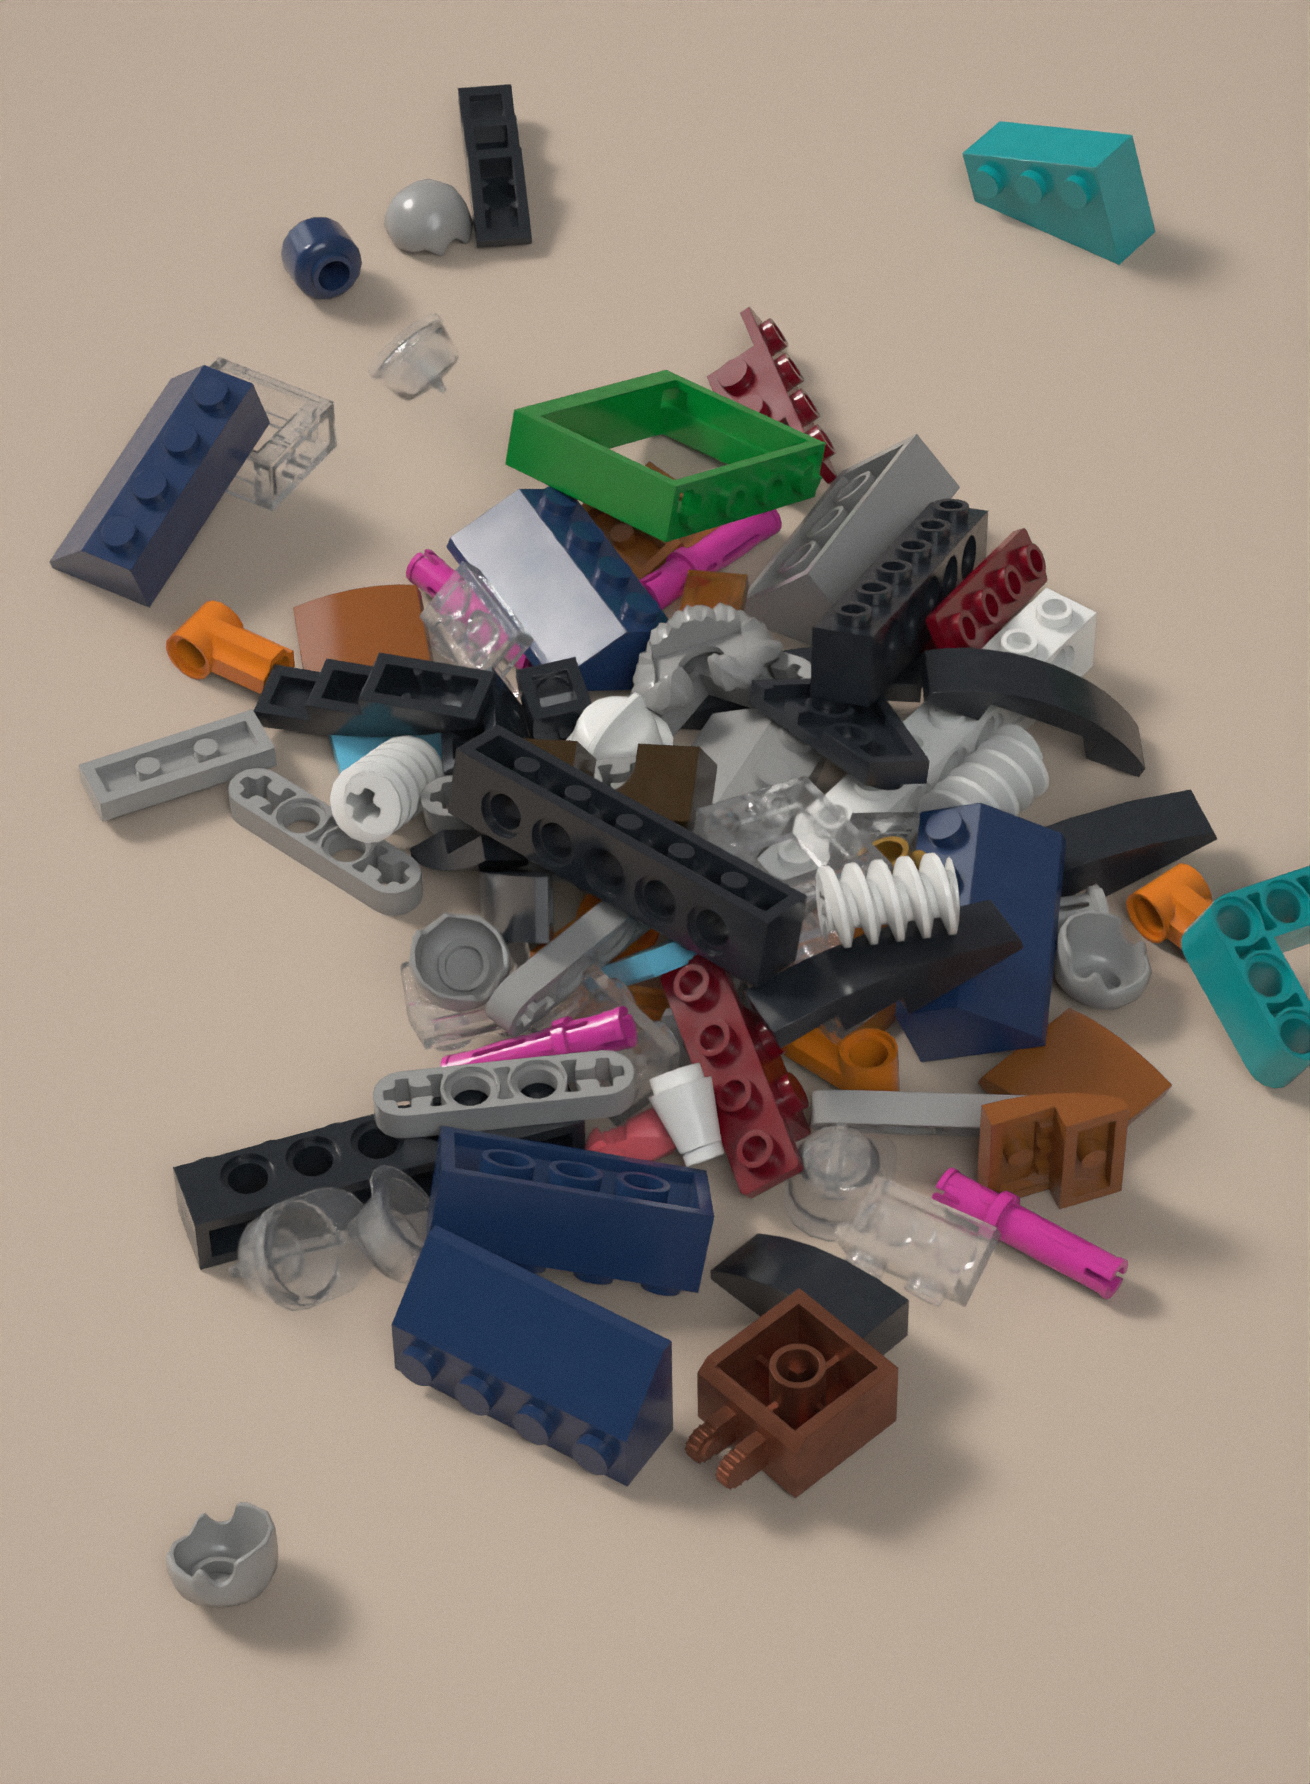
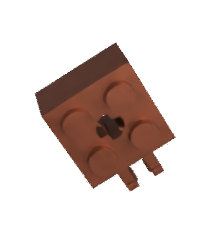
[684,1288,898,1498]

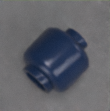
[281,217,362,300]

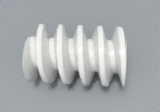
[917,724,1049,818]
[330,735,445,843]
[816,853,960,948]

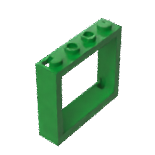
[505,370,826,542]

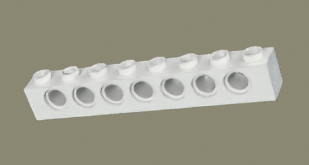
[752,588,1097,912]

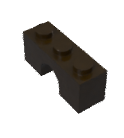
[523,738,718,839]

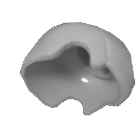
[384,179,473,256]
[1053,911,1152,1010]
[409,913,510,1012]
[166,1502,278,1608]

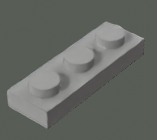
[79,709,277,822]

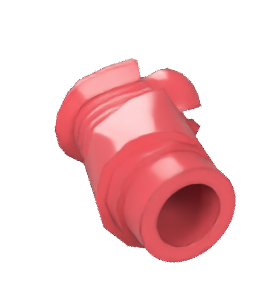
[585,1107,677,1161]

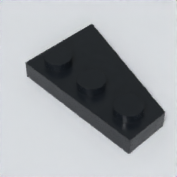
[749,678,930,790]

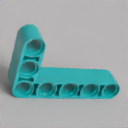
[1181,865,1310,1089]

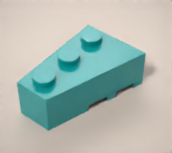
[962,121,1156,265]

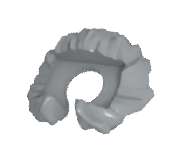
[631,602,783,714]

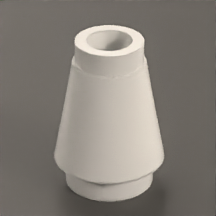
[648,1063,724,1167]

